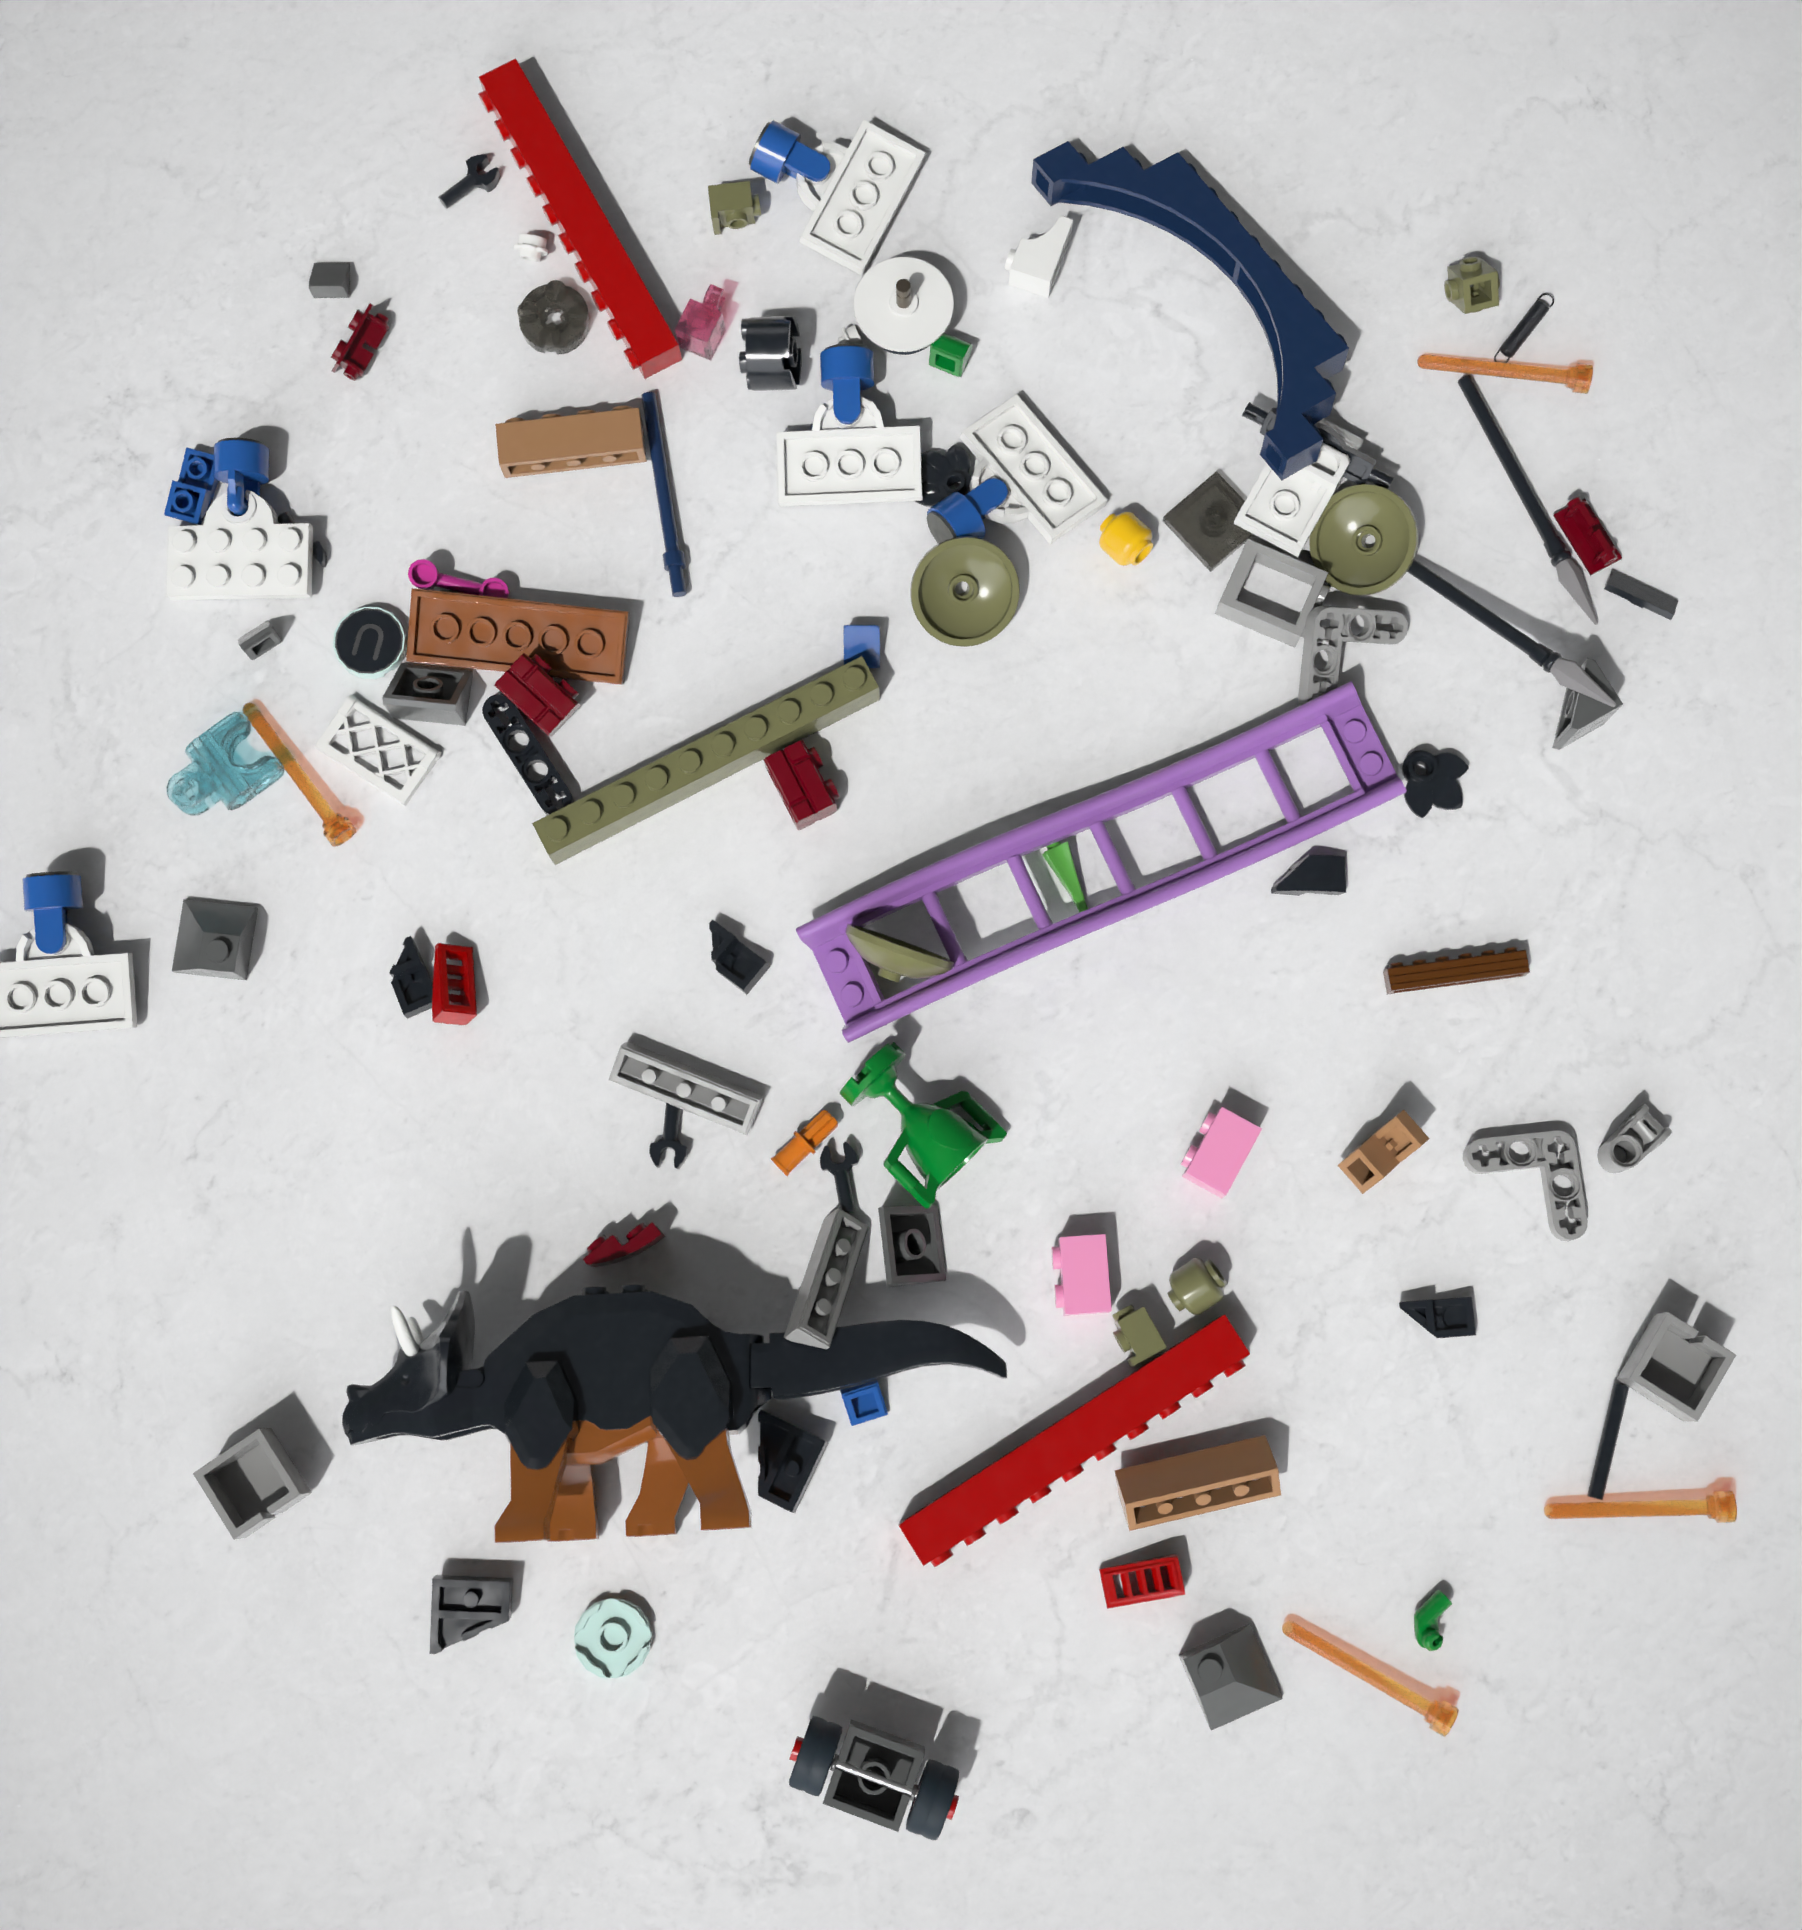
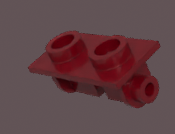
[331,303,389,381]
[1553,497,1622,576]

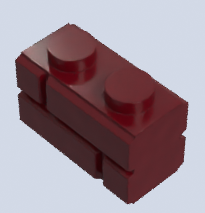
[494,653,581,737]
[763,740,840,830]

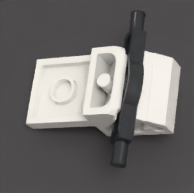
[1234,402,1394,557]

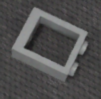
[1215,539,1330,648]

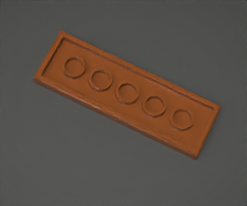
[406,588,630,685]

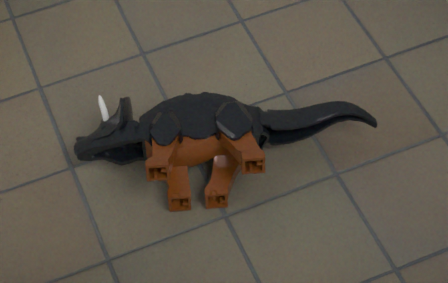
[342,1285,1007,1543]

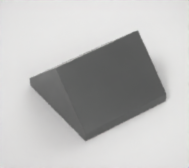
[1552,658,1623,750]
[382,663,473,726]
[878,1205,946,1288]

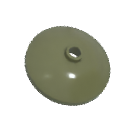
[1309,484,1418,595]
[910,536,1020,647]
[845,924,954,982]

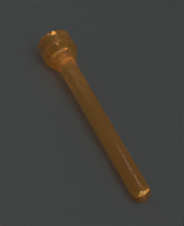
[1417,354,1593,394]
[242,703,356,847]
[1544,1491,1737,1523]
[1282,1621,1459,1737]

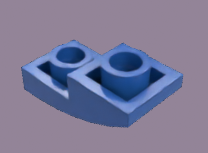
[164,447,219,525]

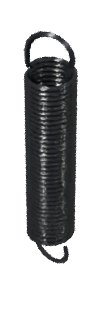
[1494,293,1554,364]

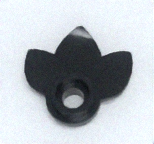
[915,444,972,507]
[1402,750,1469,818]

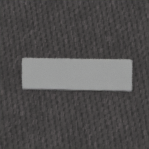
[608,1042,764,1135]
[784,1208,869,1349]

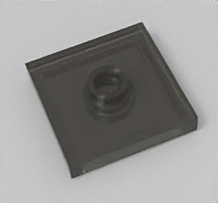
[1162,472,1255,572]

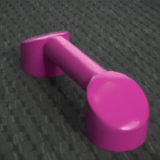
[408,559,509,598]

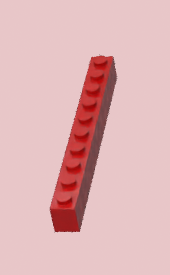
[478,58,682,379]
[898,1314,1250,1567]

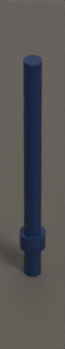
[641,392,687,597]

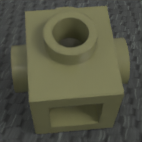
[1444,257,1500,314]

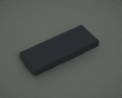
[1604,570,1678,620]

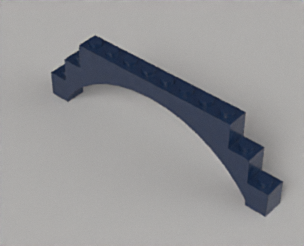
[1031,141,1349,481]

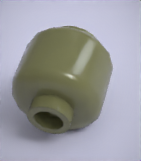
[1167,1258,1227,1315]

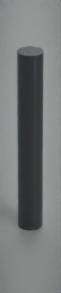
[1587,1383,1629,1500]

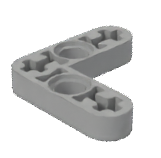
[1298,606,1408,705]
[1463,1130,1588,1241]

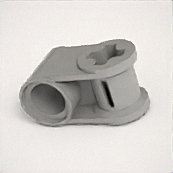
[1597,1104,1672,1173]

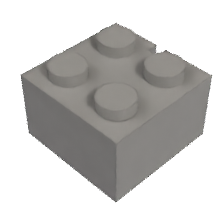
[1617,1312,1736,1422]
[193,1428,312,1540]

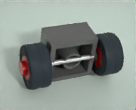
[789,1716,959,1840]

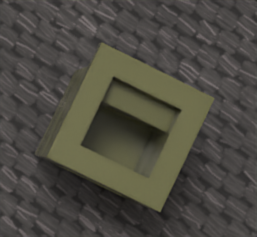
[708,181,761,235]
[1112,1304,1167,1367]

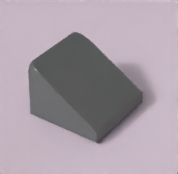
[309,263,350,298]
[238,621,282,660]

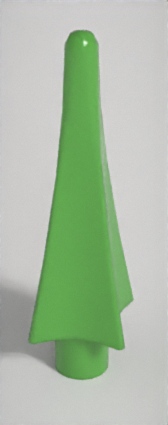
[1042,841,1088,913]

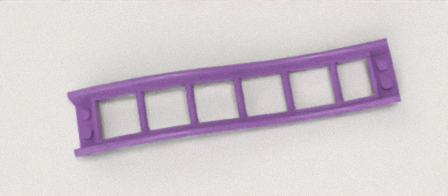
[796,681,1407,1043]

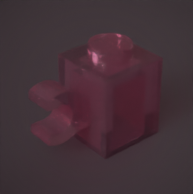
[675,284,726,361]

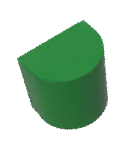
[929,333,973,377]

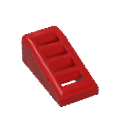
[432,943,477,1025]
[1099,1554,1185,1609]

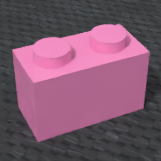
[1181,1107,1262,1198]
[1051,1234,1112,1316]

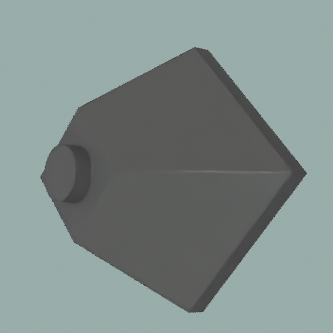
[172,899,258,980]
[1179,1624,1283,1730]

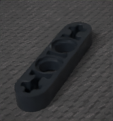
[482,694,574,815]

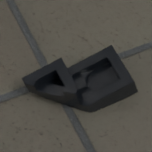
[1271,855,1346,896]
[709,919,770,995]
[389,936,433,1019]
[1399,1297,1476,1338]

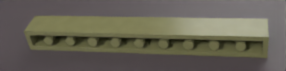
[532,656,880,865]

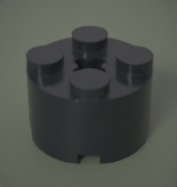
[739,316,802,391]

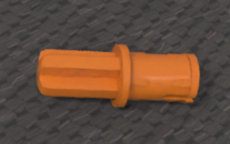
[771,1110,838,1176]

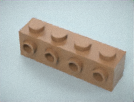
[495,406,647,478]
[1114,1435,1281,1531]

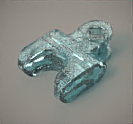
[166,712,285,816]

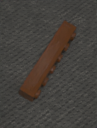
[1383,947,1530,995]

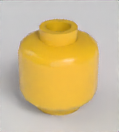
[1099,512,1153,566]

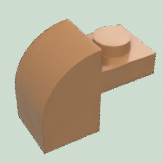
[1337,1110,1430,1194]

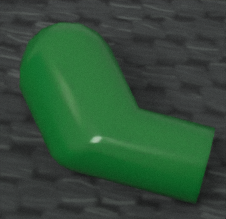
[1414,1589,1452,1651]

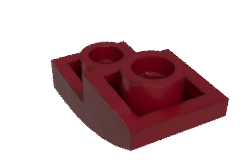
[583,1222,666,1267]

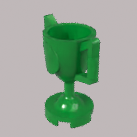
[839,1042,1007,1209]

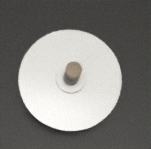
[854,257,954,355]

